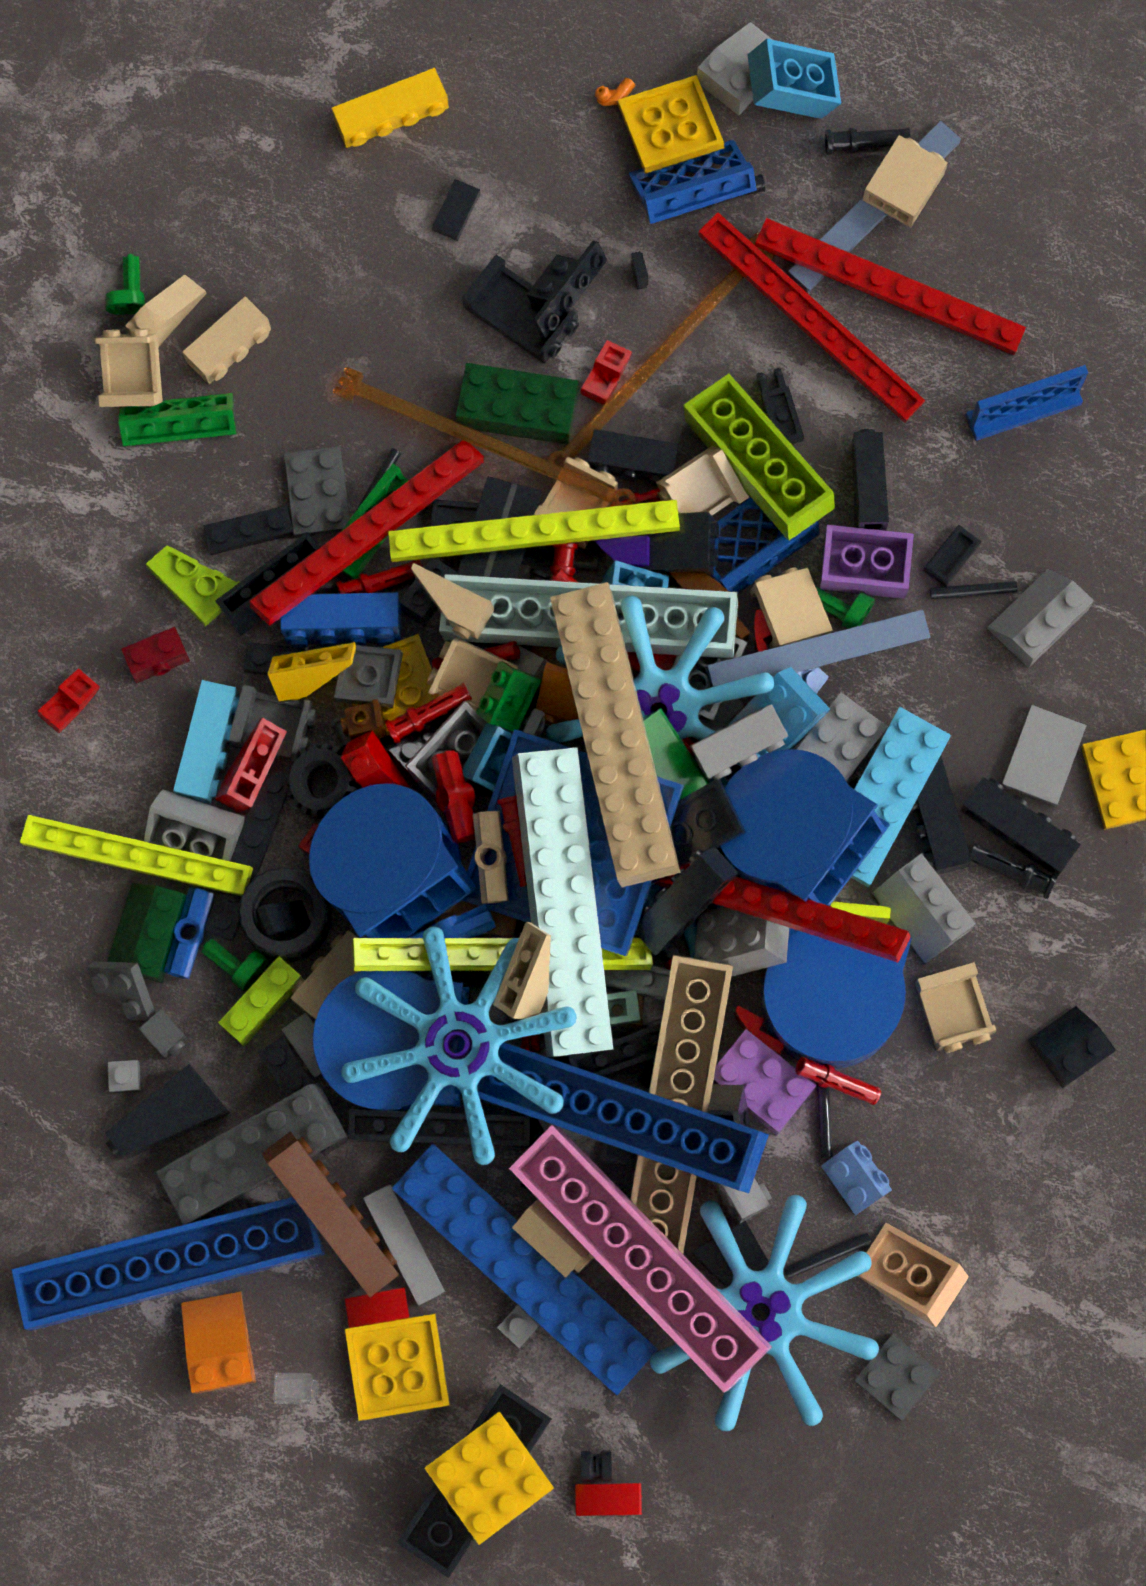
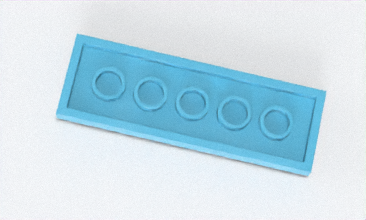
[851,707,951,887]

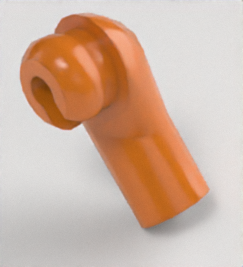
[595,77,636,106]

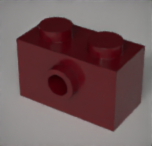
[121,627,190,683]

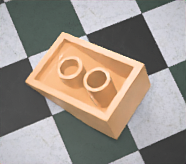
[858,1223,968,1327]

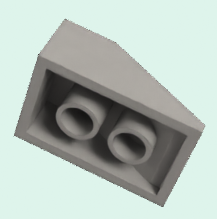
[697,22,773,116]
[712,1178,772,1225]

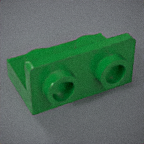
[476,661,541,732]

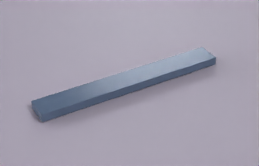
[788,121,961,293]
[705,610,931,687]

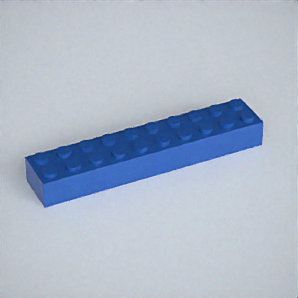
[477,1042,769,1193]
[392,1144,658,1396]
[11,1197,325,1331]

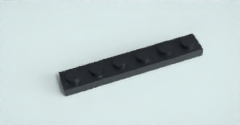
[204,769,289,942]

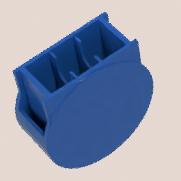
[720,749,890,906]
[309,784,478,938]
[761,928,912,1069]
[313,971,470,1111]

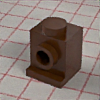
[340,699,387,740]

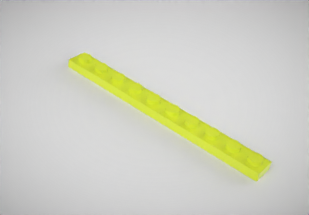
[388,500,680,562]
[352,938,653,971]

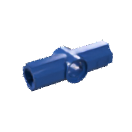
[164,887,215,980]
[408,904,497,938]

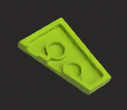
[146,545,240,627]

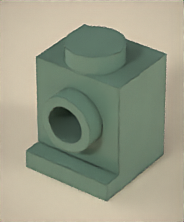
[607,990,641,1027]

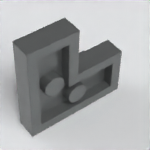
[87,961,156,1021]

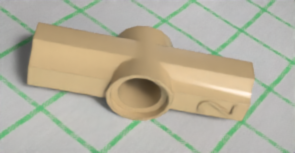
[473,811,509,904]

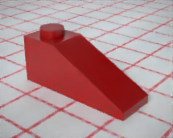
[214,718,287,813]
[341,730,411,789]

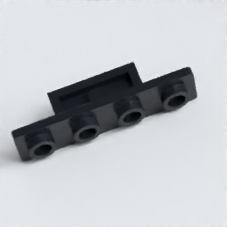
[526,241,607,340]

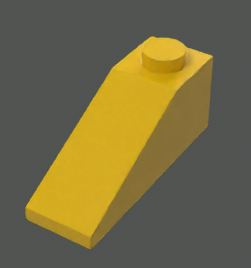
[268,642,356,702]

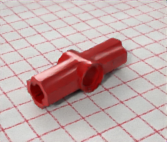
[432,750,475,843]

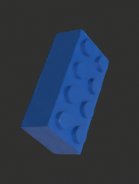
[281,593,401,648]

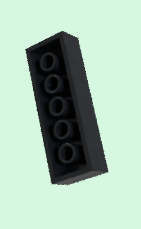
[397,1384,552,1578]

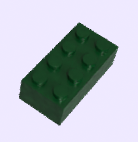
[456,363,579,445]

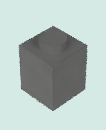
[139,1009,188,1059]

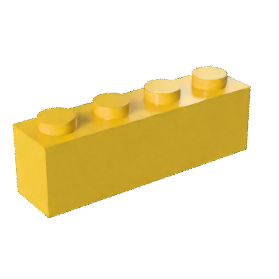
[332,68,449,148]

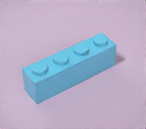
[173,680,240,805]

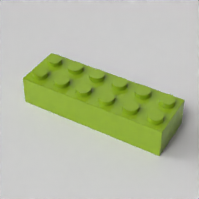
[683,373,835,541]

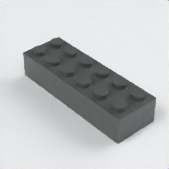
[156,1083,347,1225]

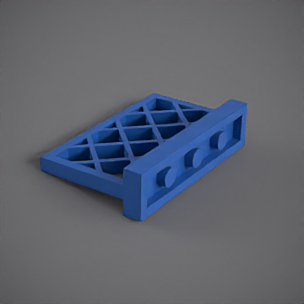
[629,139,757,224]
[965,365,1088,441]
[710,497,820,594]

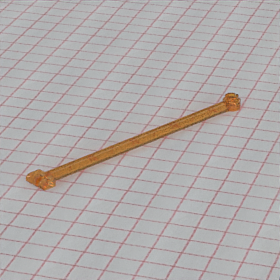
[548,231,776,476]
[333,367,636,506]

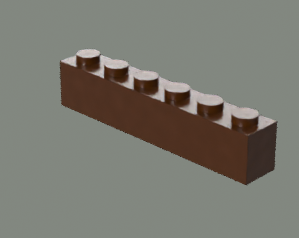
[261,1131,399,1297]

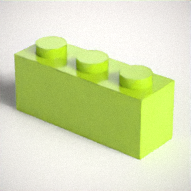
[218,956,302,1047]

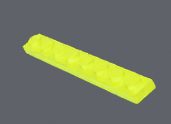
[20,815,253,896]

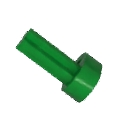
[105,254,145,315]
[816,586,875,629]
[201,939,270,991]

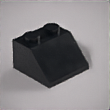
[1028,1006,1116,1088]

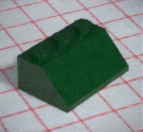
[107,883,186,983]

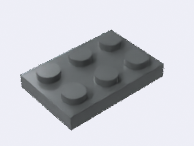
[284,446,350,538]

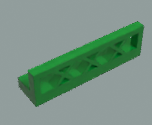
[118,393,236,446]
[341,463,409,579]

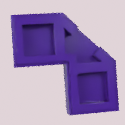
[593,535,650,567]

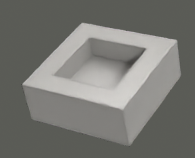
[108,1060,141,1093]
[497,1305,540,1349]

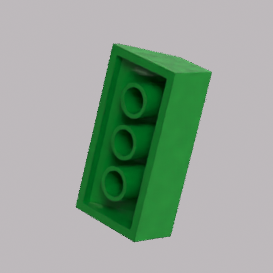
[643,708,709,800]

